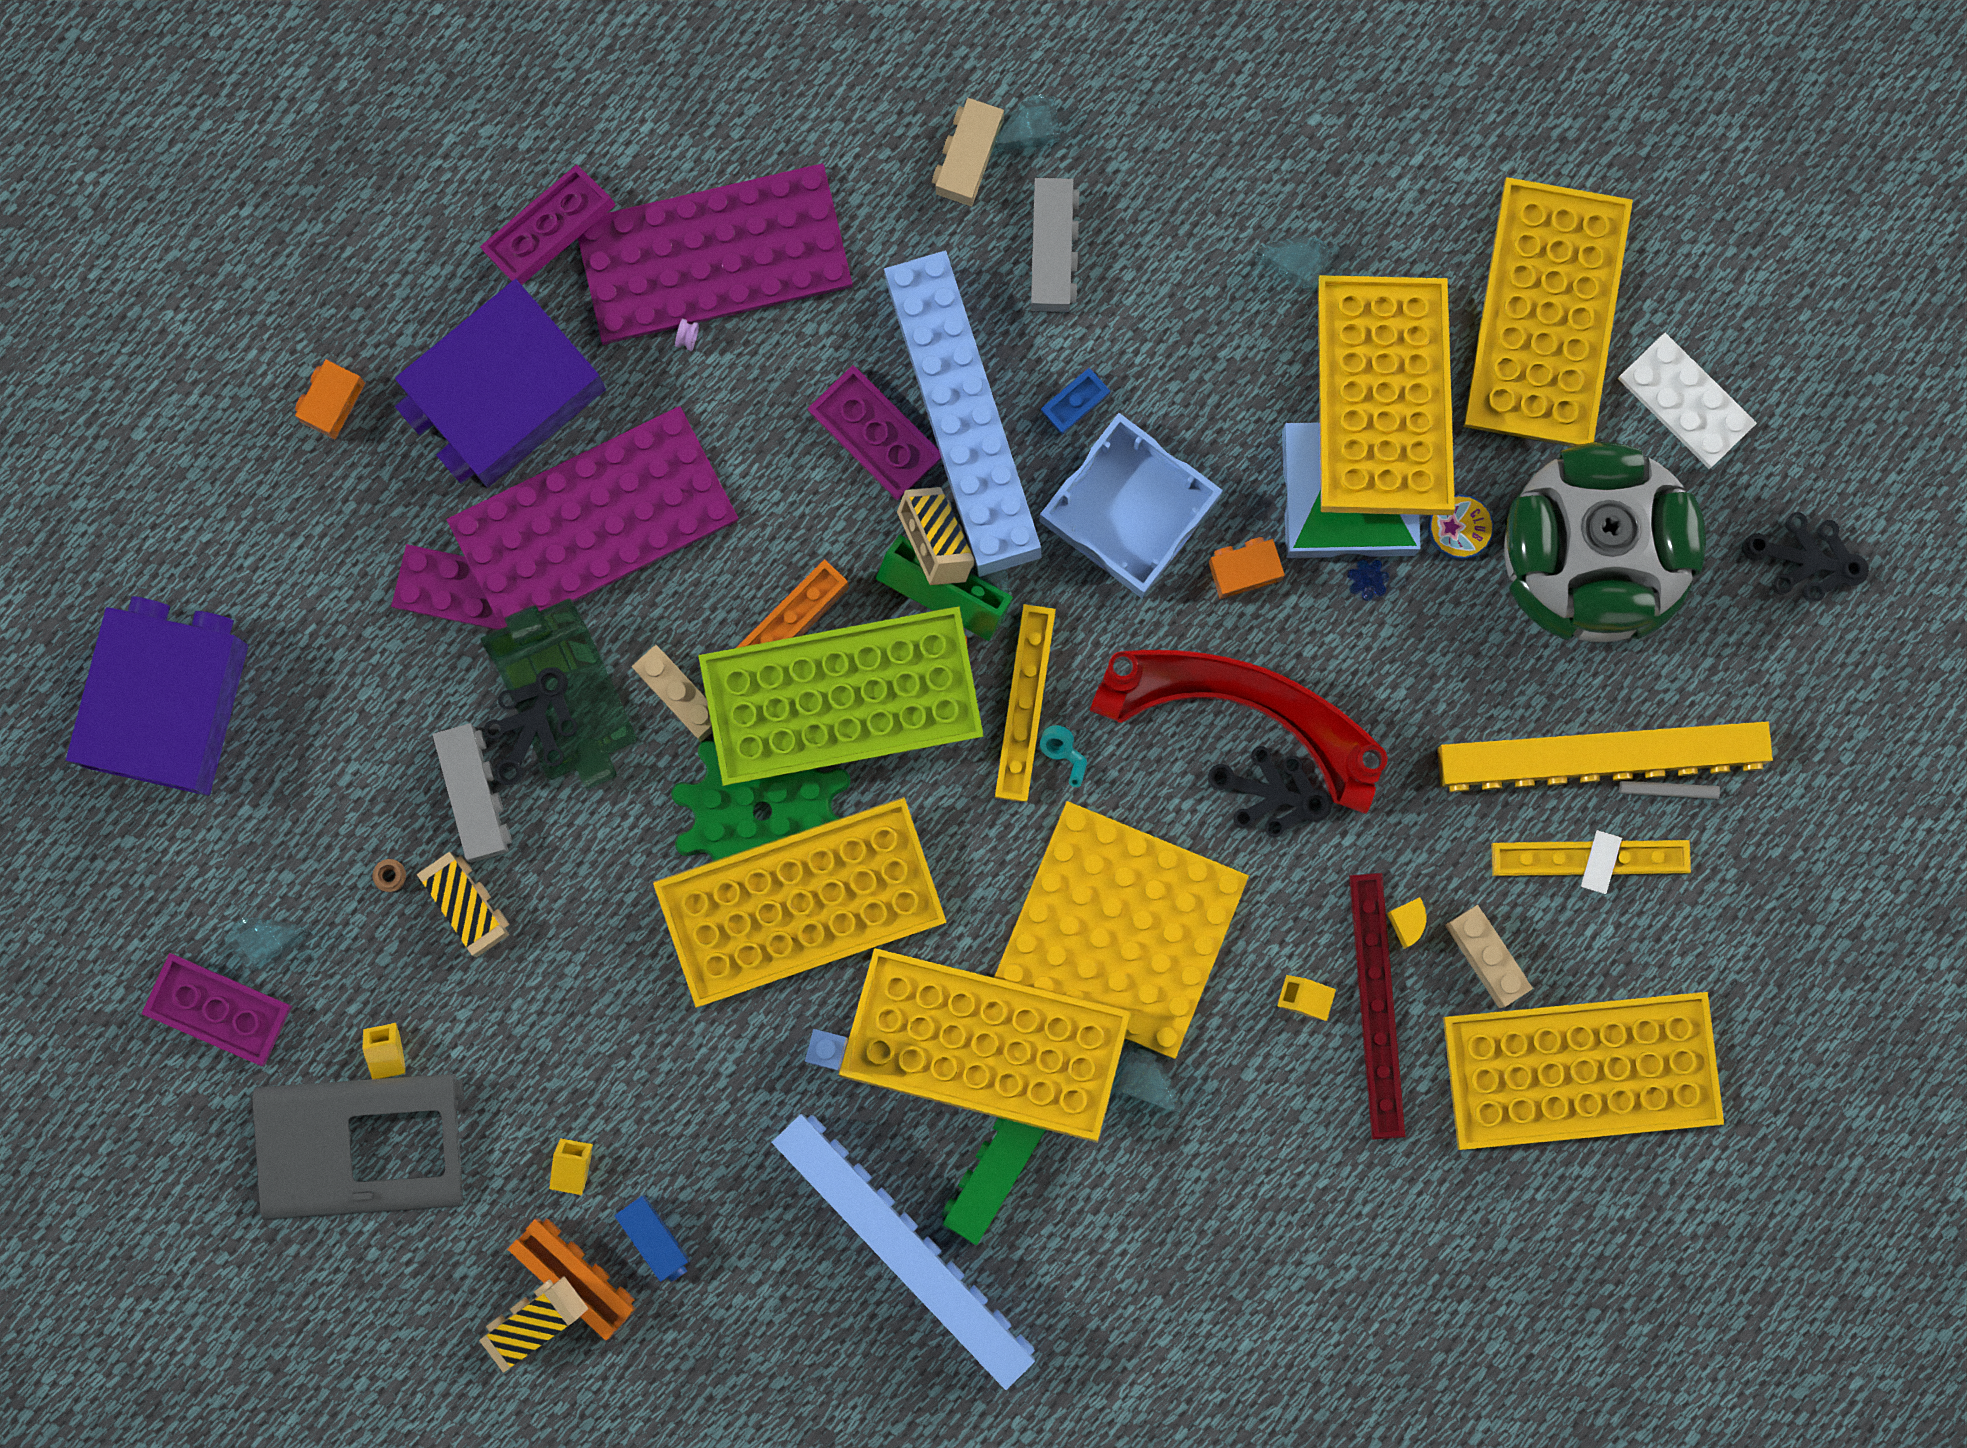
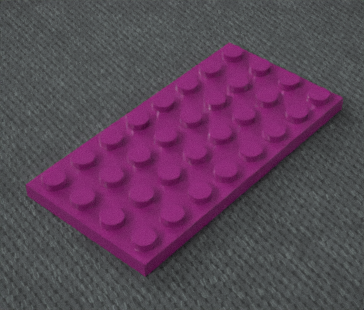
[578,163,853,345]
[446,406,739,632]

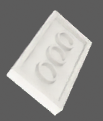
[1618,333,1757,469]

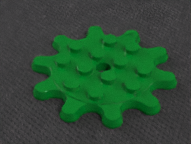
[671,739,851,861]

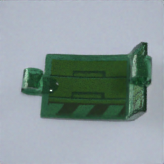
[480,598,637,790]

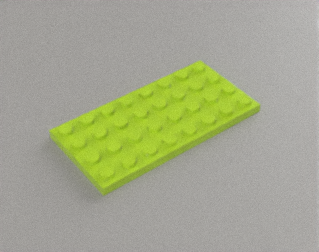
[698,606,984,786]

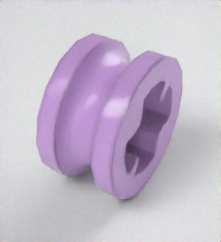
[675,319,699,351]

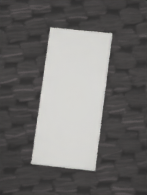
[1581,830,1622,894]

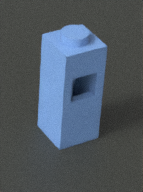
[805,1029,849,1071]

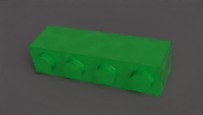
[876,534,1013,641]
[940,1118,1046,1245]

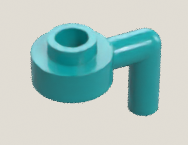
[1040,725,1087,787]

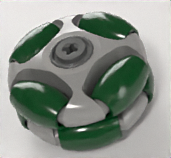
[1504,442,1706,642]

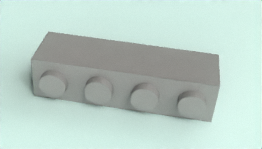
[1031,178,1079,312]
[432,723,512,863]

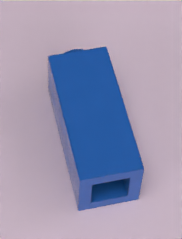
[614,1195,690,1283]

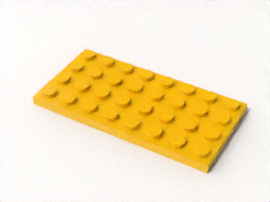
[1463,177,1633,447]
[1318,275,1455,515]
[653,797,947,1008]
[839,948,1131,1143]
[1443,992,1724,1150]

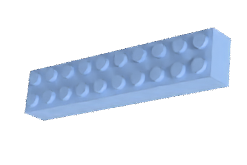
[884,250,1042,577]
[771,1114,1035,1390]

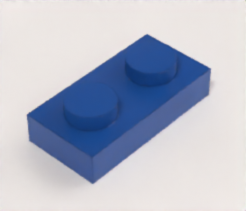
[1040,368,1110,435]

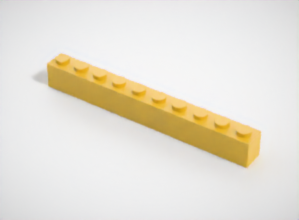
[1437,721,1773,792]

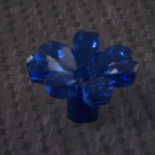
[1347,559,1390,601]

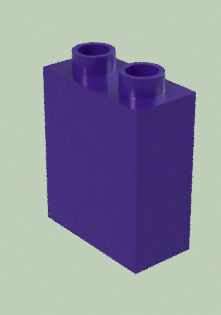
[394,278,606,489]
[65,596,249,796]

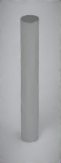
[1619,781,1720,799]

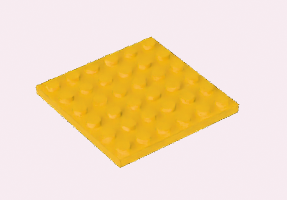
[994,801,1249,1059]

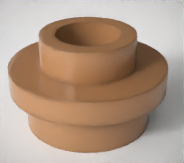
[373,859,406,892]

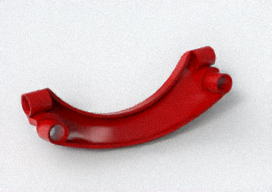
[1089,650,1388,814]

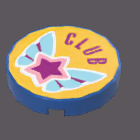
[1428,495,1494,560]

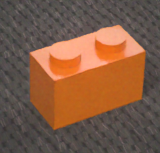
[295,359,366,440]
[1209,537,1285,599]

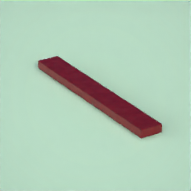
[1349,873,1406,1140]

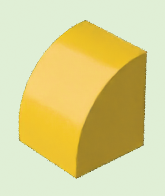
[1386,897,1426,949]
[1277,975,1336,1021]
[362,1023,405,1079]
[549,1138,593,1195]

